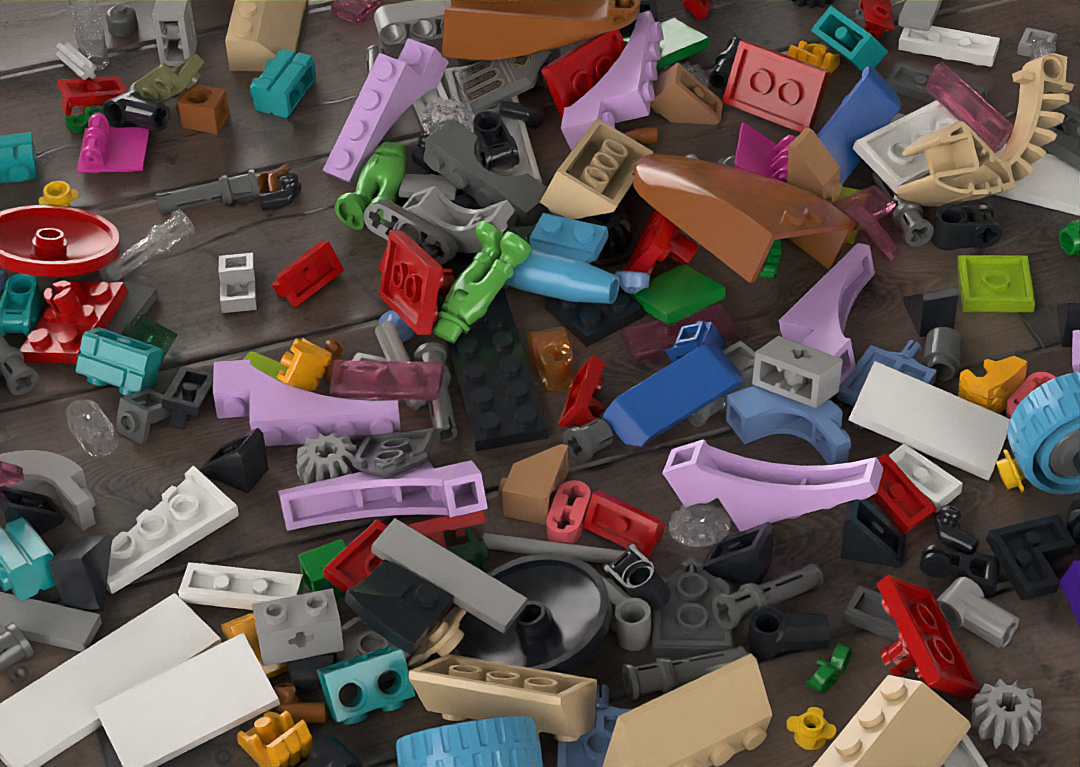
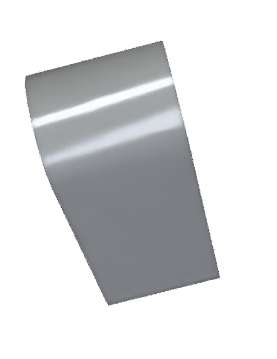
[374,0,451,46]

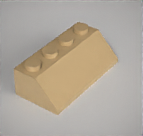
[225,0,307,71]
[540,118,653,219]
[602,653,772,767]
[409,654,597,742]
[813,675,971,767]

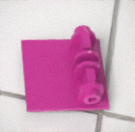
[77,113,150,173]
[734,122,796,183]

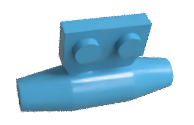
[505,213,620,304]

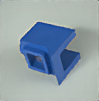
[664,321,725,362]

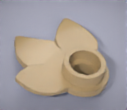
[408,607,466,668]

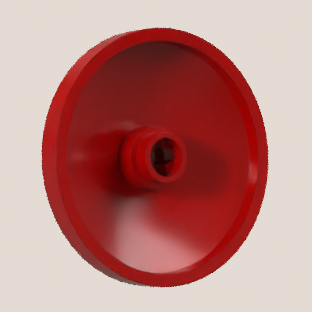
[0,205,119,277]

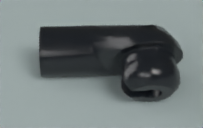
[259,173,301,211]

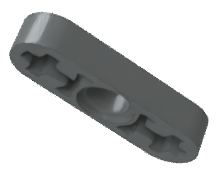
[364,200,457,265]

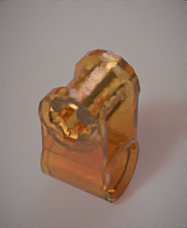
[527,325,573,392]

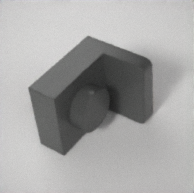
[115,388,172,444]

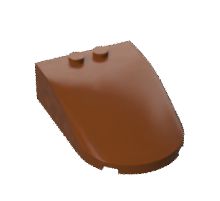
[442,0,641,60]
[632,153,856,283]

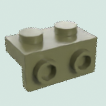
[134,53,205,103]

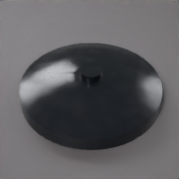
[456,554,612,674]

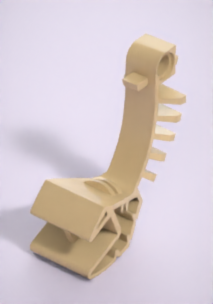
[897,53,1074,207]

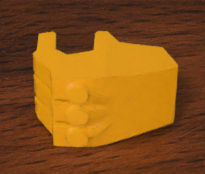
[787,41,840,75]
[277,338,332,392]
[958,355,1028,414]
[237,711,313,767]

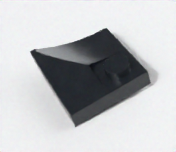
[345,559,454,655]

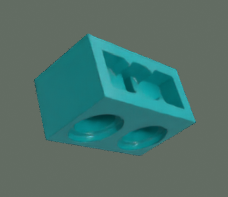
[317,645,416,725]

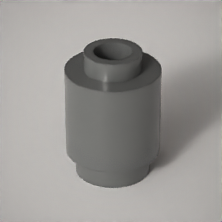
[923,327,963,381]

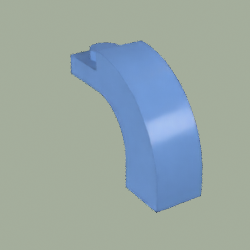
[726,386,851,465]

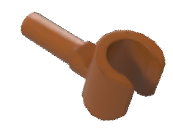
[257,164,291,193]

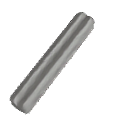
[56,42,97,80]
[375,321,427,410]

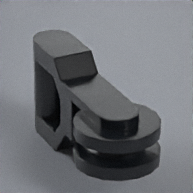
[920,545,1000,596]

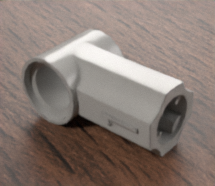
[601,575,652,651]
[936,577,1020,648]

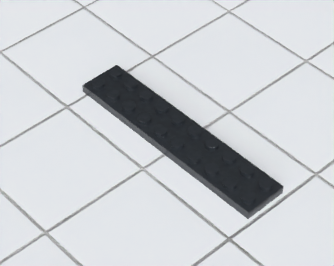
[414,194,548,452]

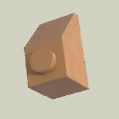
[650,63,723,125]
[787,127,842,203]
[498,444,569,525]

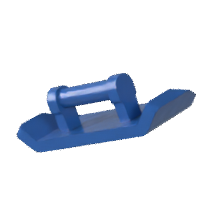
[817,65,901,184]
[603,344,744,447]

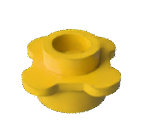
[38,181,79,207]
[995,449,1026,493]
[786,707,836,750]

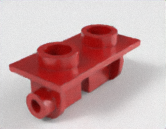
[860,0,894,40]

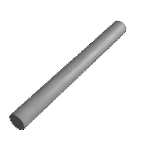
[482,533,626,565]

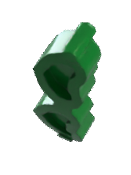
[64,106,103,134]
[759,239,781,279]
[805,642,852,693]

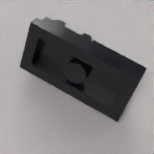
[162,366,214,430]

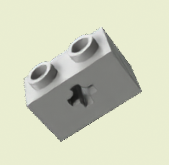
[152,0,197,66]
[752,336,843,408]
[252,588,344,666]

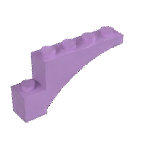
[561,11,664,151]
[322,38,449,186]
[779,243,875,384]
[213,359,401,447]
[663,439,883,532]
[278,458,488,531]

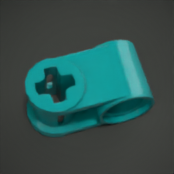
[0,273,43,338]

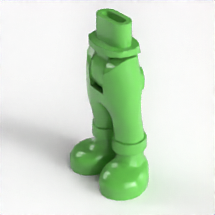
[335,142,407,230]
[432,221,532,344]

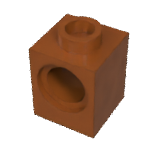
[176,84,230,134]

